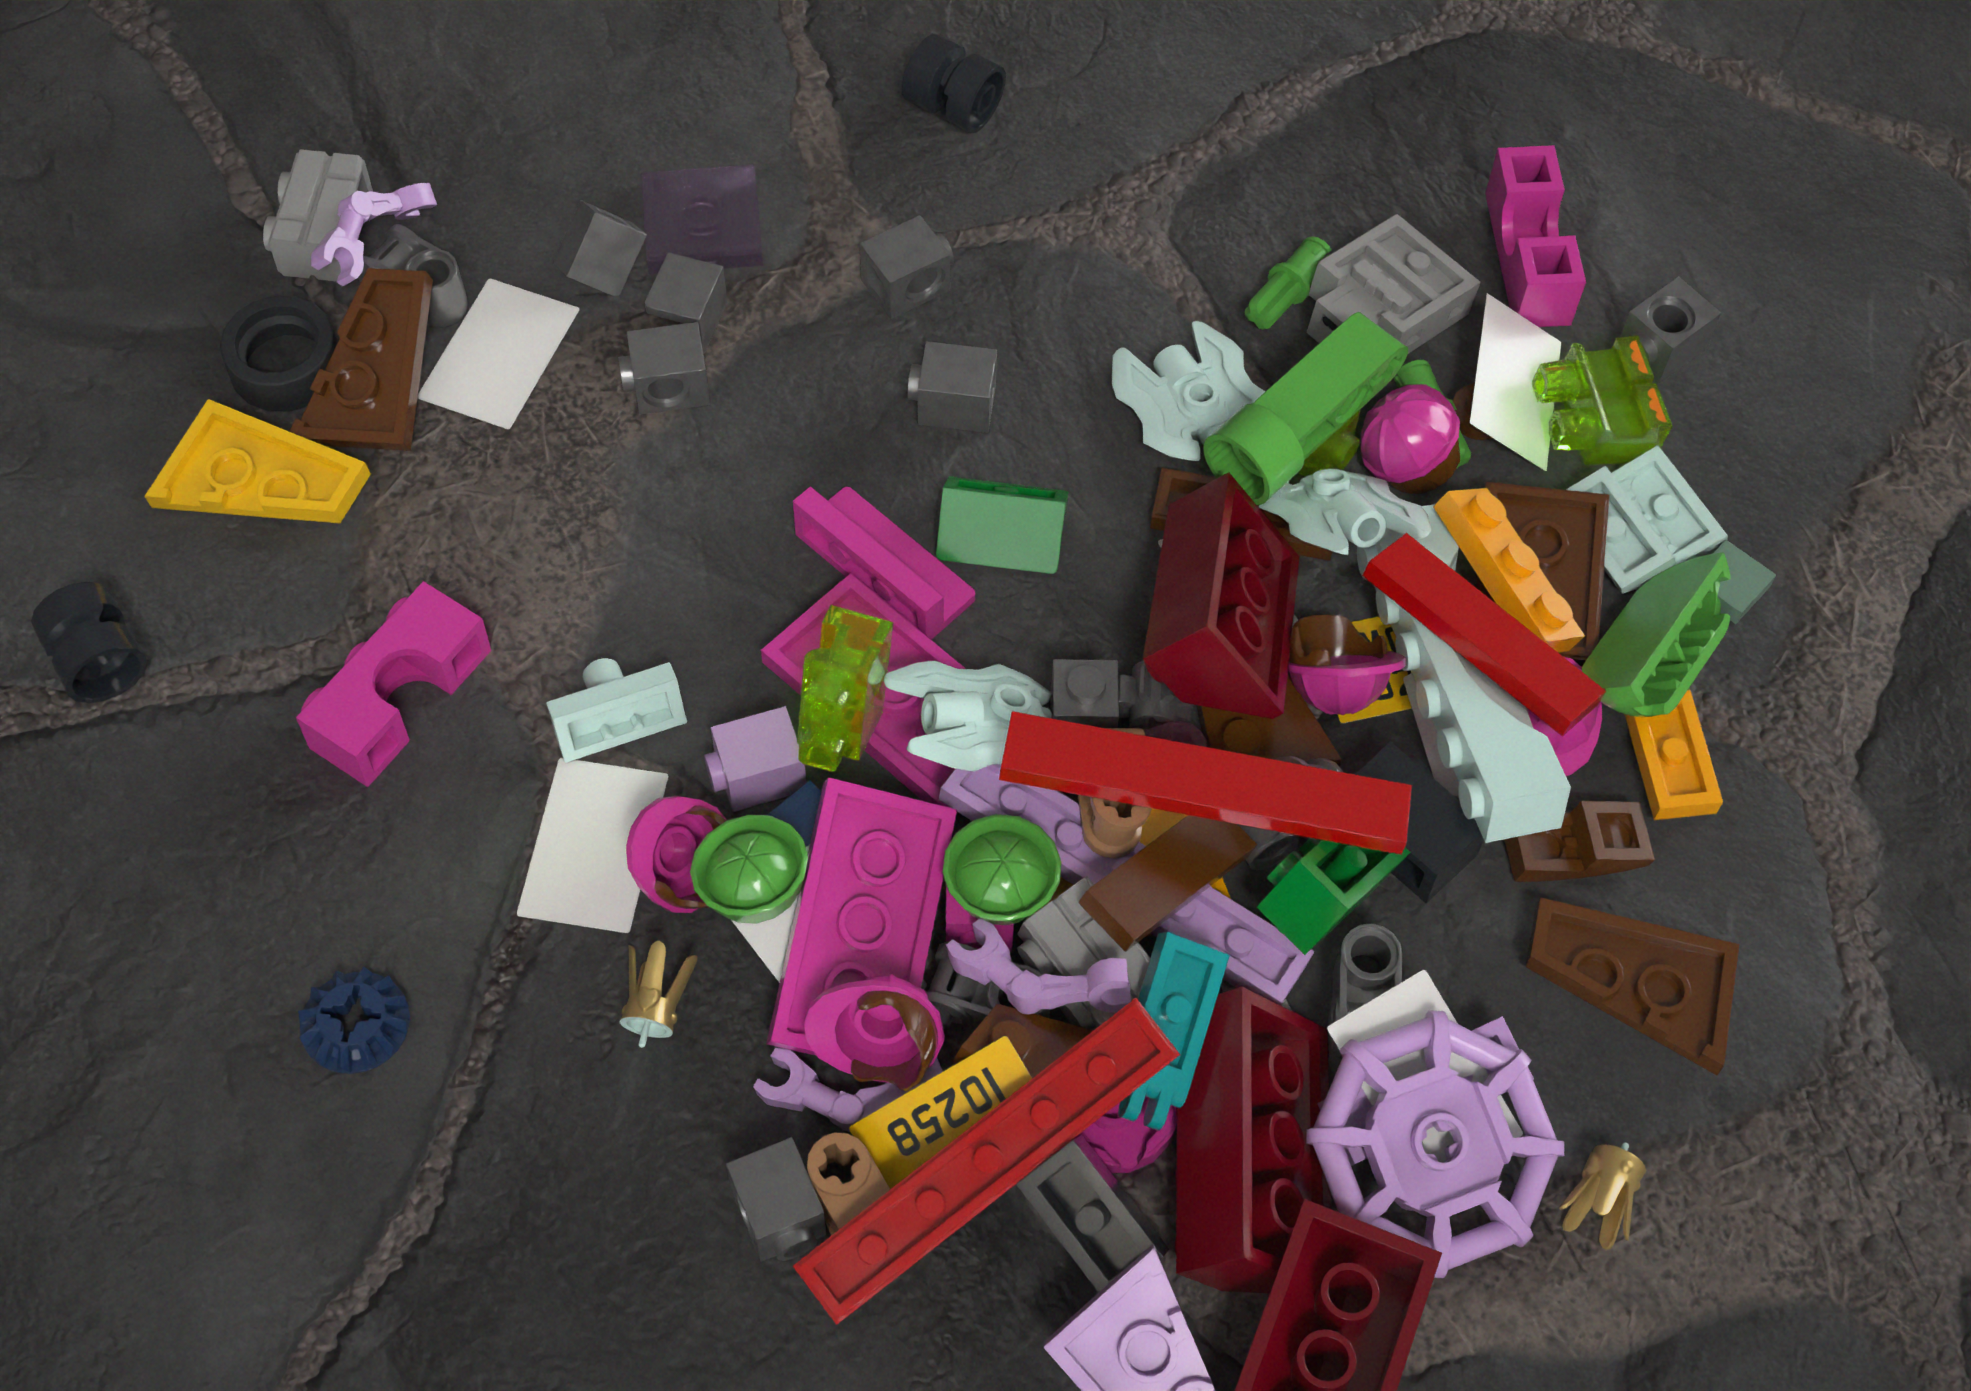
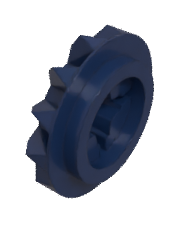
[298,966,410,1074]

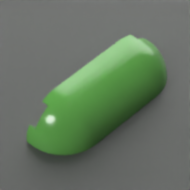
[1582,552,1731,717]

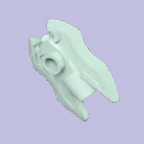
[1112,321,1265,461]
[1259,469,1431,555]
[884,661,1052,772]

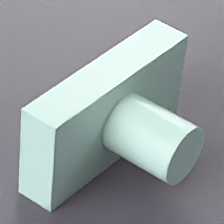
[546,658,687,763]

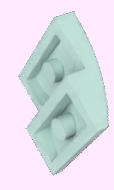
[1566,445,1728,594]

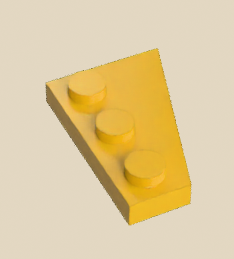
[144,399,371,523]

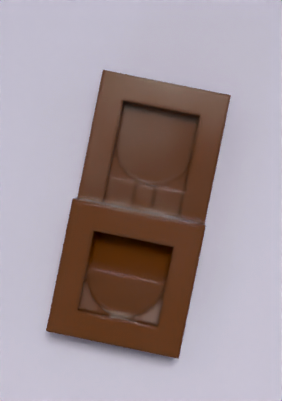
[1504,801,1655,882]

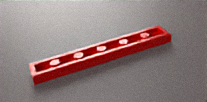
[999,711,1412,855]
[793,998,1180,1325]

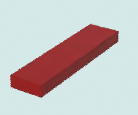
[1362,533,1606,737]

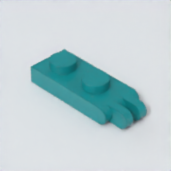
[1118,932,1230,1130]

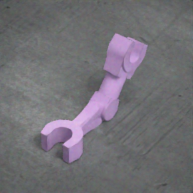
[311,183,437,286]
[946,919,1131,1015]
[753,1048,943,1132]

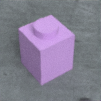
[704,706,806,812]

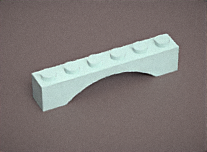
[1357,504,1571,843]

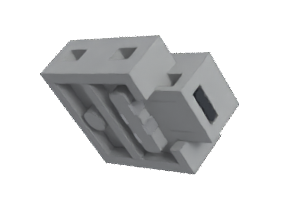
[1306,214,1481,354]

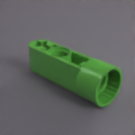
[1203,312,1408,505]

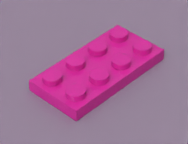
[761,573,966,808]
[766,777,957,1056]

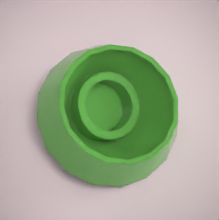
[943,814,1062,926]
[690,815,808,924]

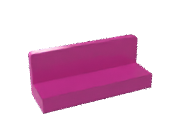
[793,486,975,640]

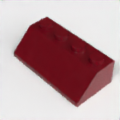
[1143,472,1300,719]
[1175,987,1332,1294]
[1235,1199,1442,1391]

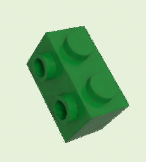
[1257,838,1411,955]

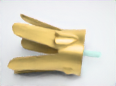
[620,941,697,1048]
[1558,1142,1646,1250]

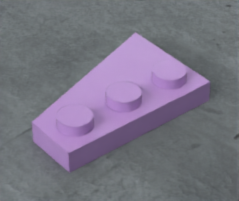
[1043,1244,1216,1391]

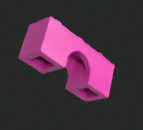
[1485,145,1586,327]
[296,581,492,787]

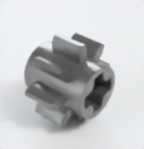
[1118,661,1193,738]

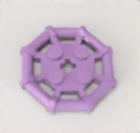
[1306,1010,1564,1278]

